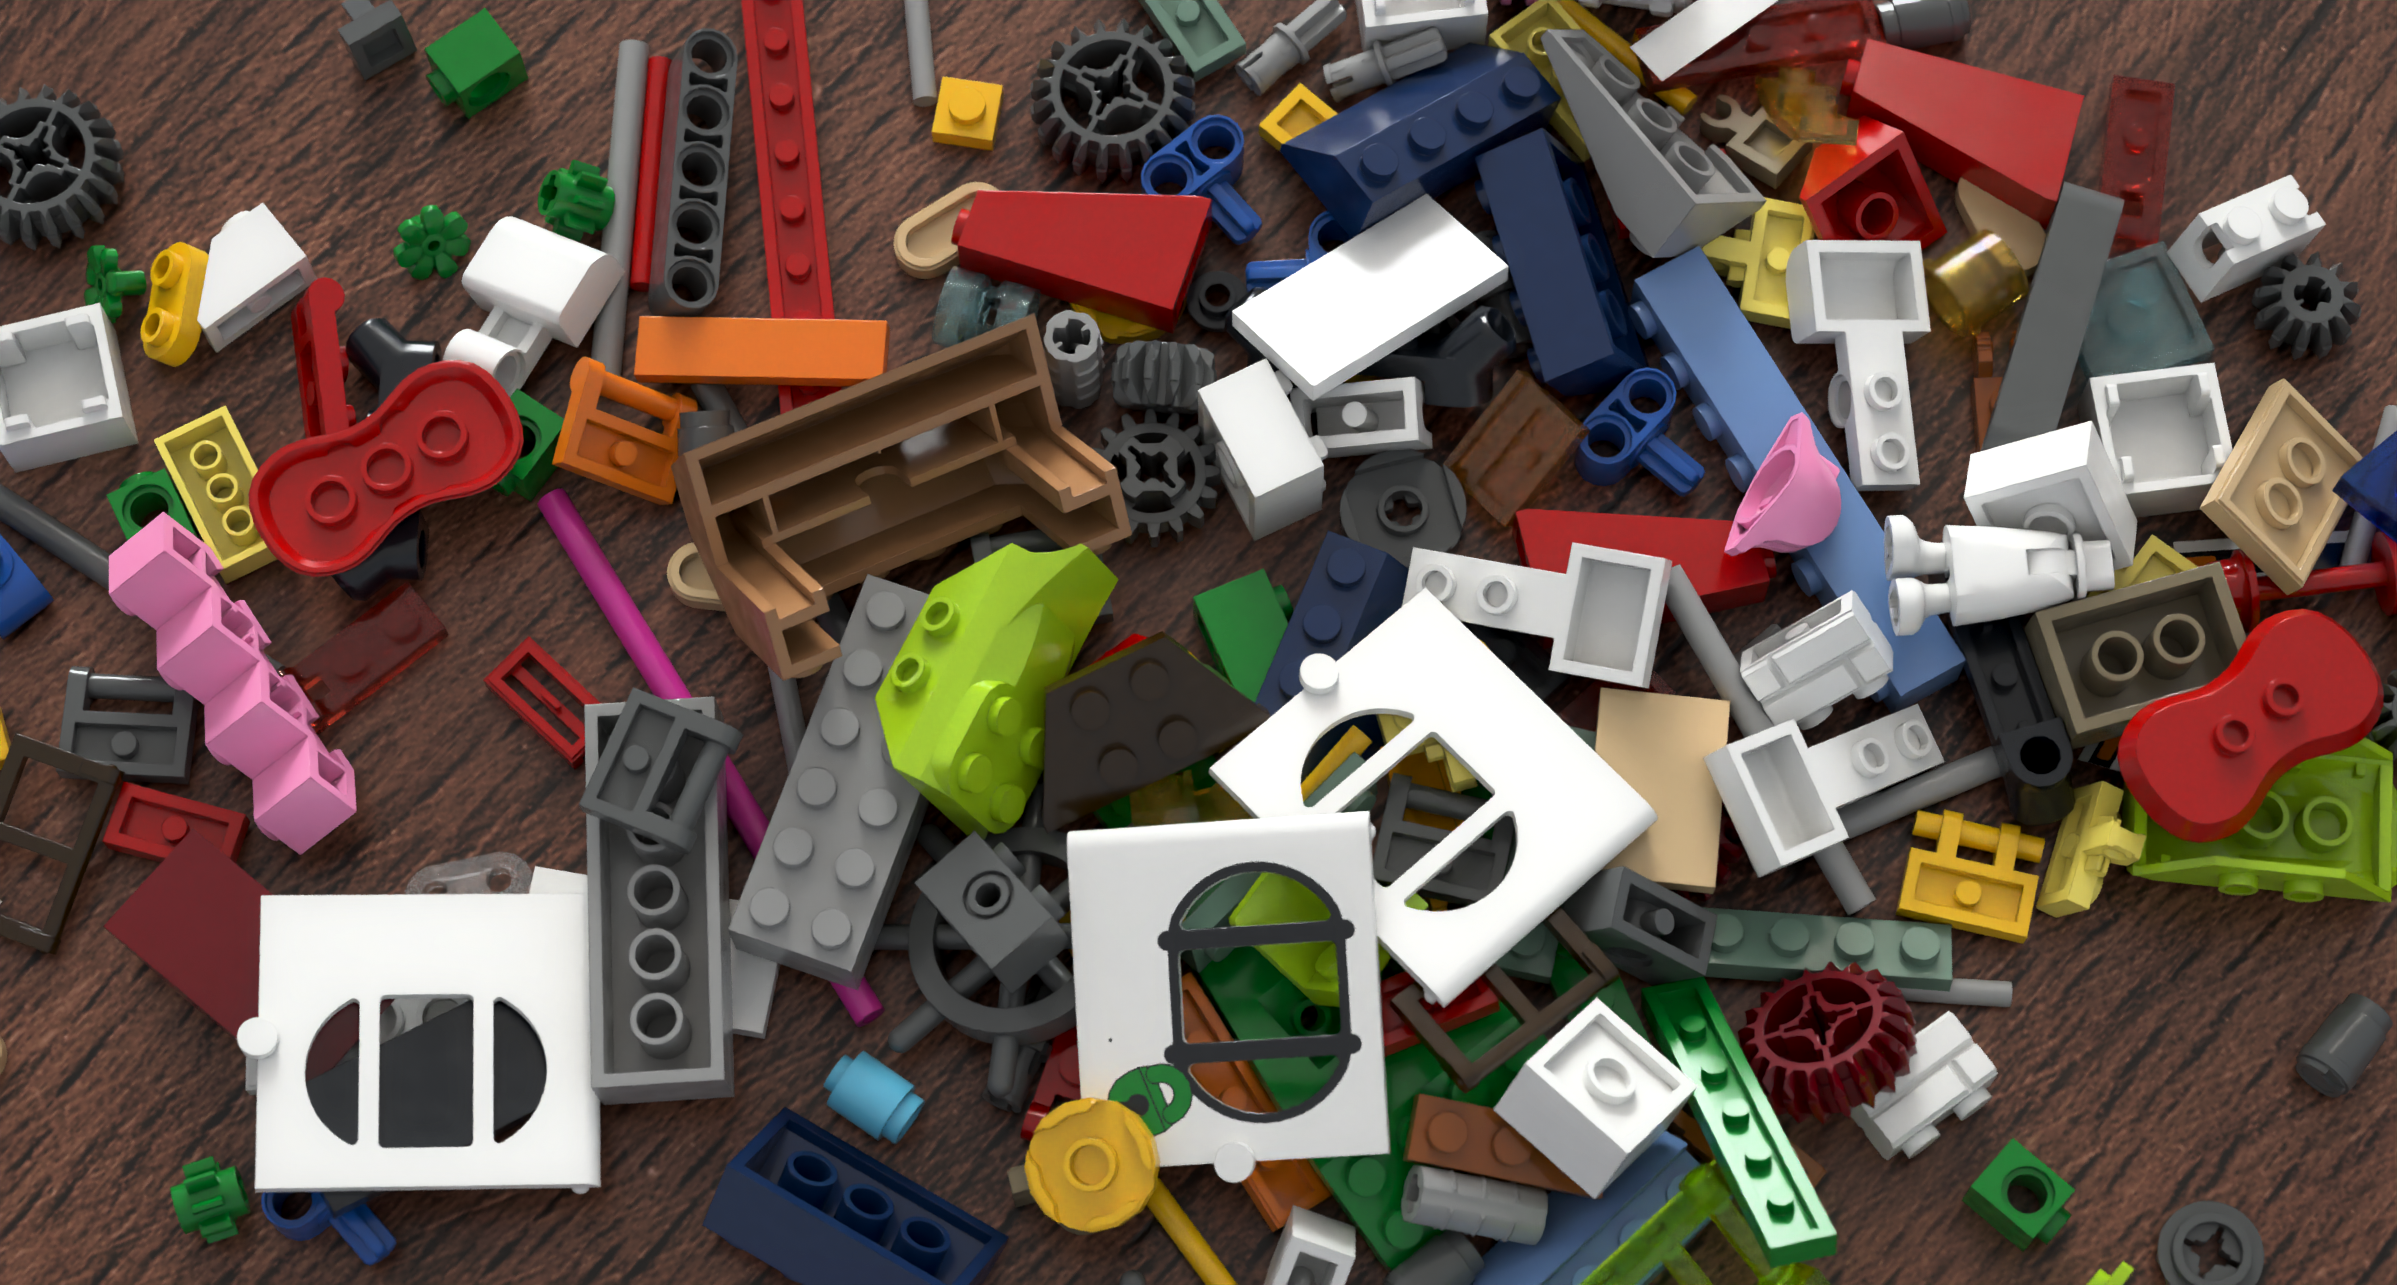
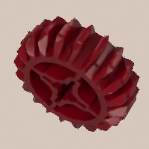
[1737,961,1917,1125]

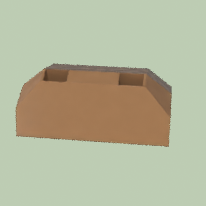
[671,313,1132,681]

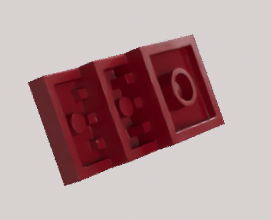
[103,829,395,1082]

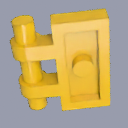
[1895,809,2045,944]

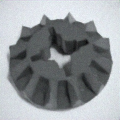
[2155,1201,2264,1285]

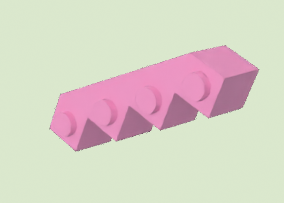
[109,512,357,855]

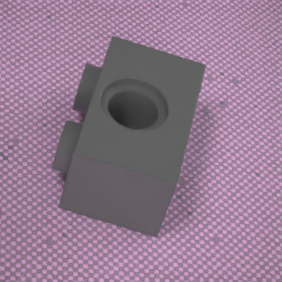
[1563,866,1718,985]

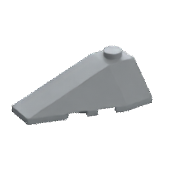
[1540,29,1766,258]

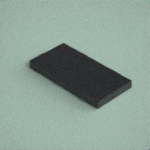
[306,1000,547,1219]

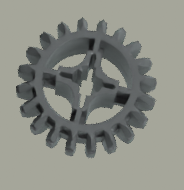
[1030,18,1196,183]
[0,84,125,251]

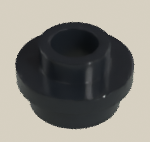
[1187,271,1247,332]

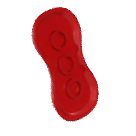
[248,360,524,577]
[2117,609,2384,843]

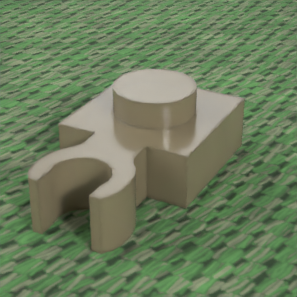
[1700,95,1813,189]

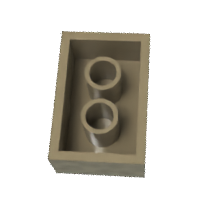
[2024,561,2247,750]

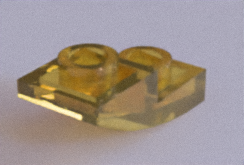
[1755,67,1859,146]
[1129,769,1254,827]

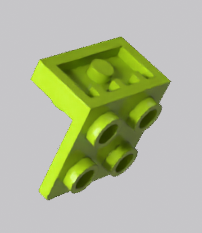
[1229,872,1428,1007]

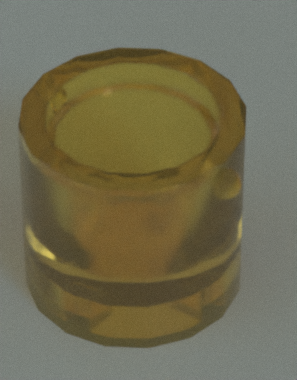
[1923,229,2029,337]

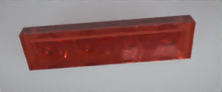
[1632,0,1886,94]

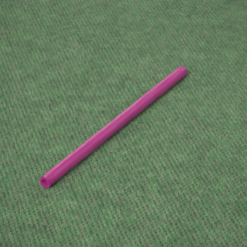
[537,488,885,1027]

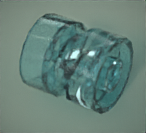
[932,266,1041,347]

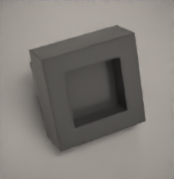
[338,0,417,80]

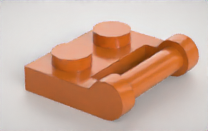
[552,356,698,505]

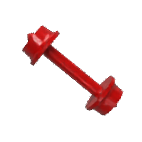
[2206,531,2397,634]

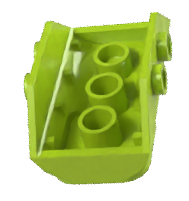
[875,543,1119,840]
[2122,737,2397,903]

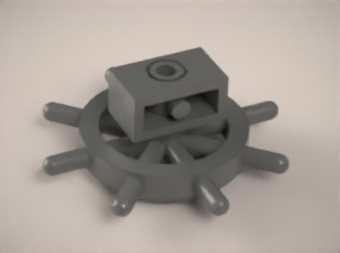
[874,780,1149,1097]

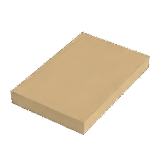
[2200,378,2370,595]
[1594,688,1730,894]

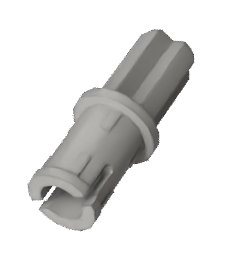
[1235,0,1347,96]
[1323,27,1448,102]

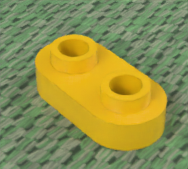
[140,242,209,367]

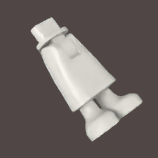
[1884,515,2115,636]

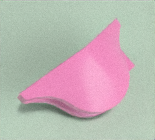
[1724,412,1841,556]

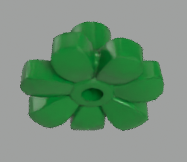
[393,205,471,280]
[84,245,146,324]

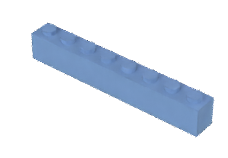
[1628,246,1966,714]

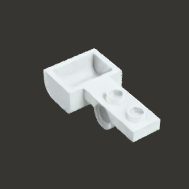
[443,216,625,397]
[1786,240,1931,491]
[1402,542,1673,689]
[1703,704,1945,878]

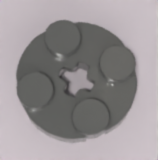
[1339,449,1467,569]

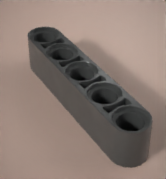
[648,28,738,317]
[1981,181,2125,451]

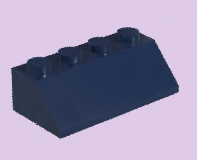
[1280,43,1561,239]
[1475,128,1650,397]
[1237,530,1409,783]
[702,1107,1009,1285]

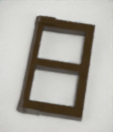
[0,733,125,955]
[1390,906,1620,1093]

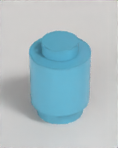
[823,1051,925,1144]

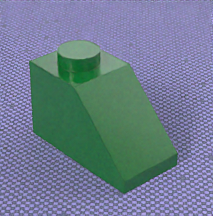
[1193,568,1294,702]

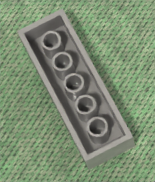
[728,574,930,990]
[584,696,735,1105]

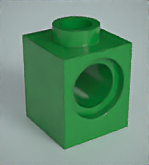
[424,8,528,119]
[491,389,564,502]
[106,468,201,541]
[1962,1138,2075,1252]

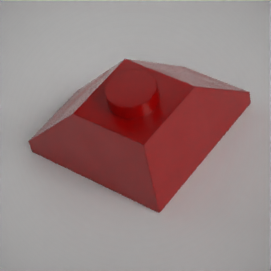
[1799,115,1947,251]

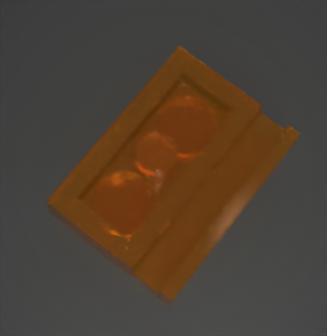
[1440,370,1591,527]

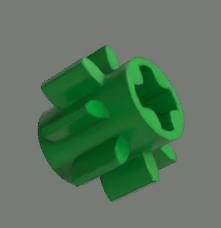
[538,159,615,242]
[170,1156,251,1244]

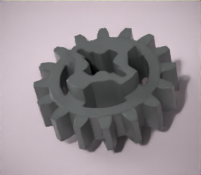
[1090,409,1221,547]

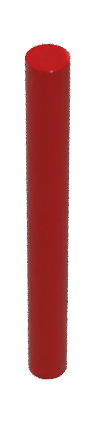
[630,56,672,292]

